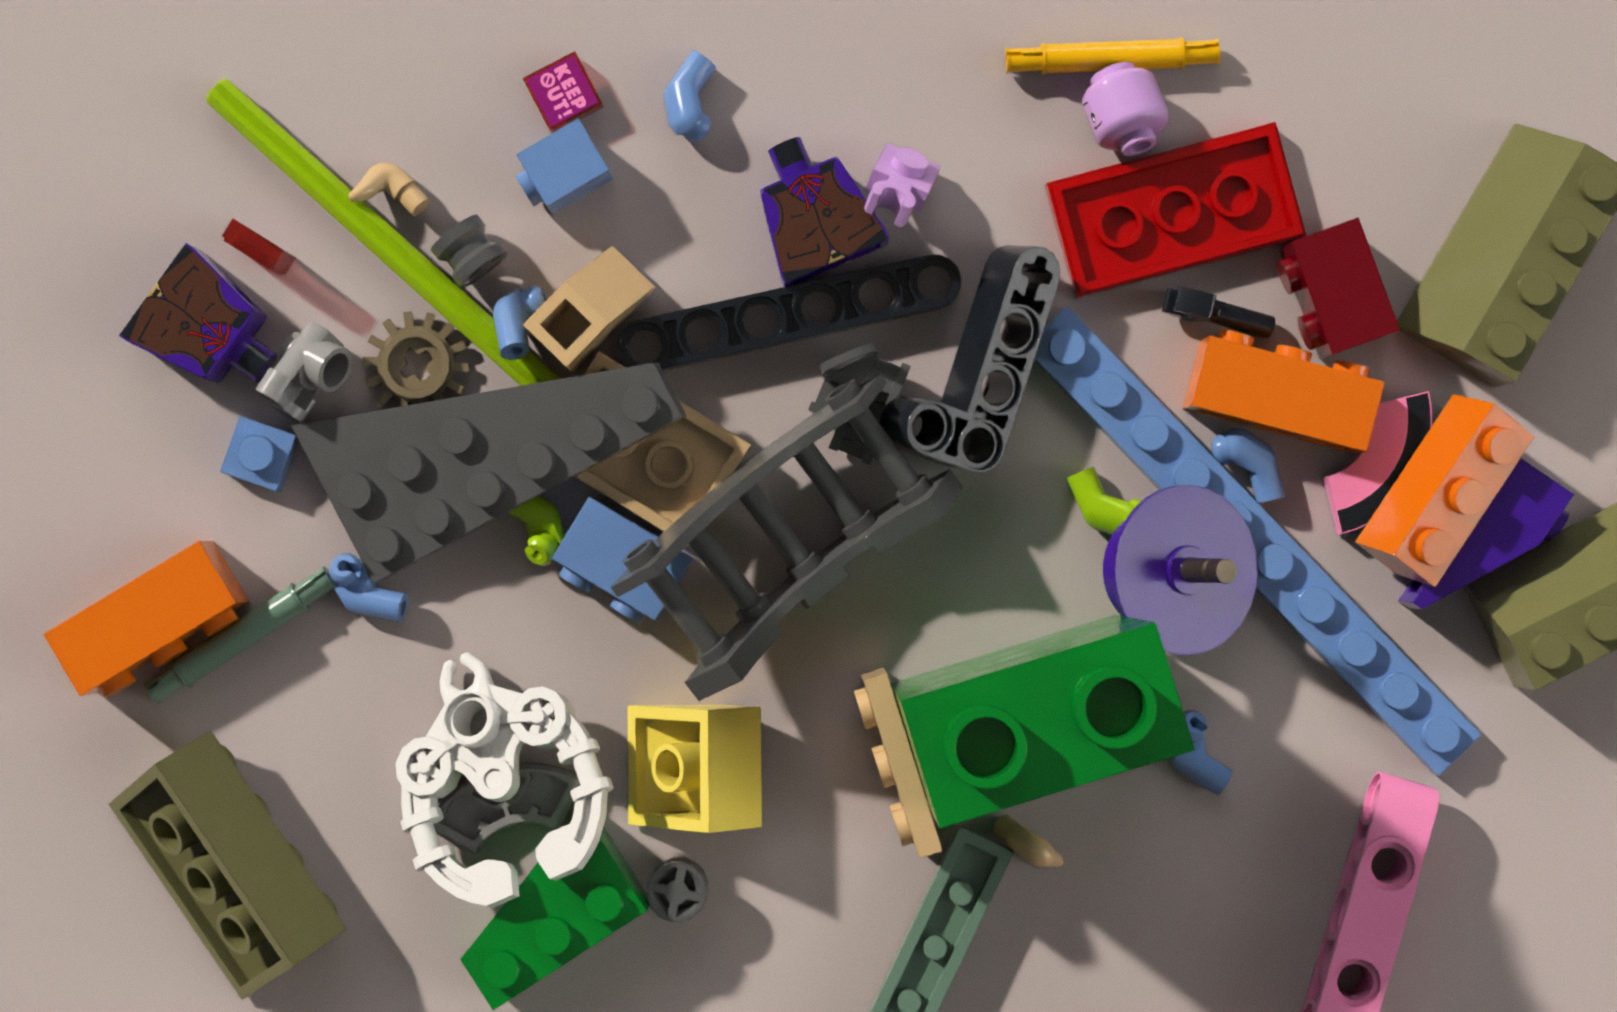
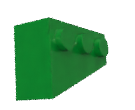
[460,821,650,1010]

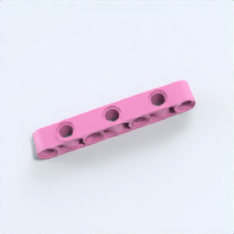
[1301,771,1439,1012]

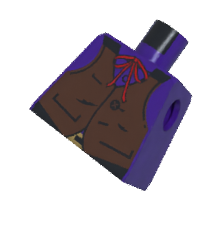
[760,137,889,287]
[119,243,278,383]

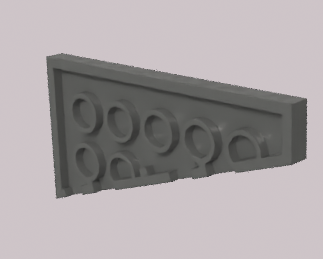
[291,363,687,584]

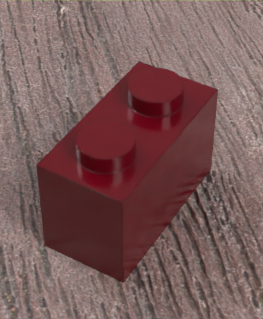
[1277,217,1400,360]

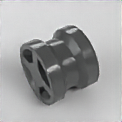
[431,214,507,289]
[647,857,708,922]

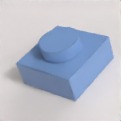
[220,416,299,492]

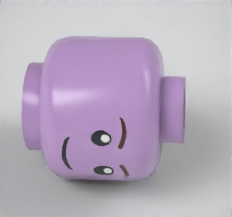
[1082,62,1169,156]

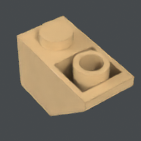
[523,245,656,372]

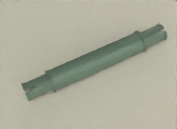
[144,566,335,704]

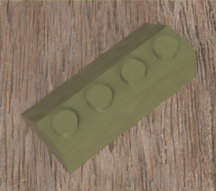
[1397,123,1617,387]
[1463,502,1617,691]
[109,731,346,1000]

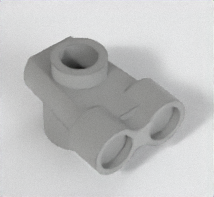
[254,321,352,424]

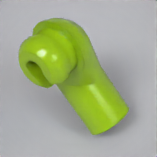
[1067,466,1141,535]
[509,496,565,566]

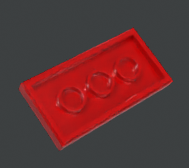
[1045,122,1307,299]

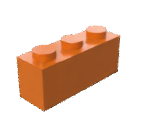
[1183,329,1385,454]
[1355,394,1535,587]
[43,541,250,699]

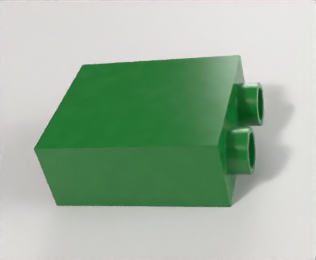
[891,614,1195,829]

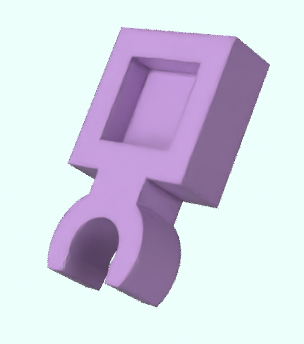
[864,143,941,228]

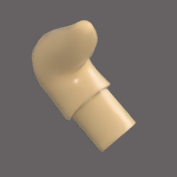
[349,162,430,216]
[993,815,1064,868]

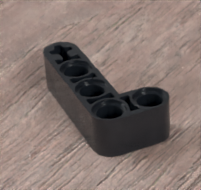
[880,245,1061,473]

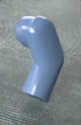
[663,50,716,142]
[493,286,547,360]
[1211,428,1286,503]
[329,553,409,622]
[1170,710,1233,795]

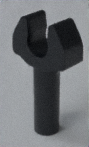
[1162,287,1275,339]

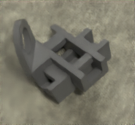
[808,342,921,465]

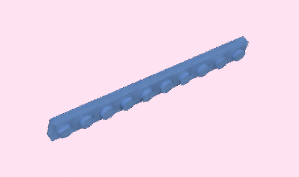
[1034,306,1482,776]

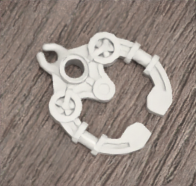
[396,652,614,908]

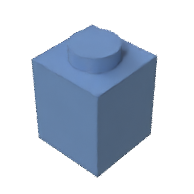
[515,118,613,214]

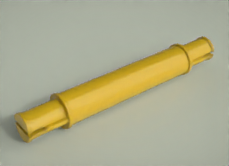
[1004,37,1220,75]

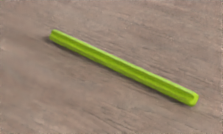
[206,79,560,386]

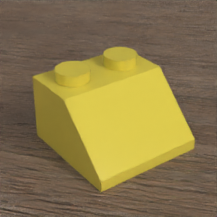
[627,704,762,833]

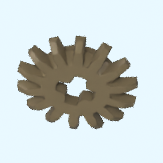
[362,311,470,407]

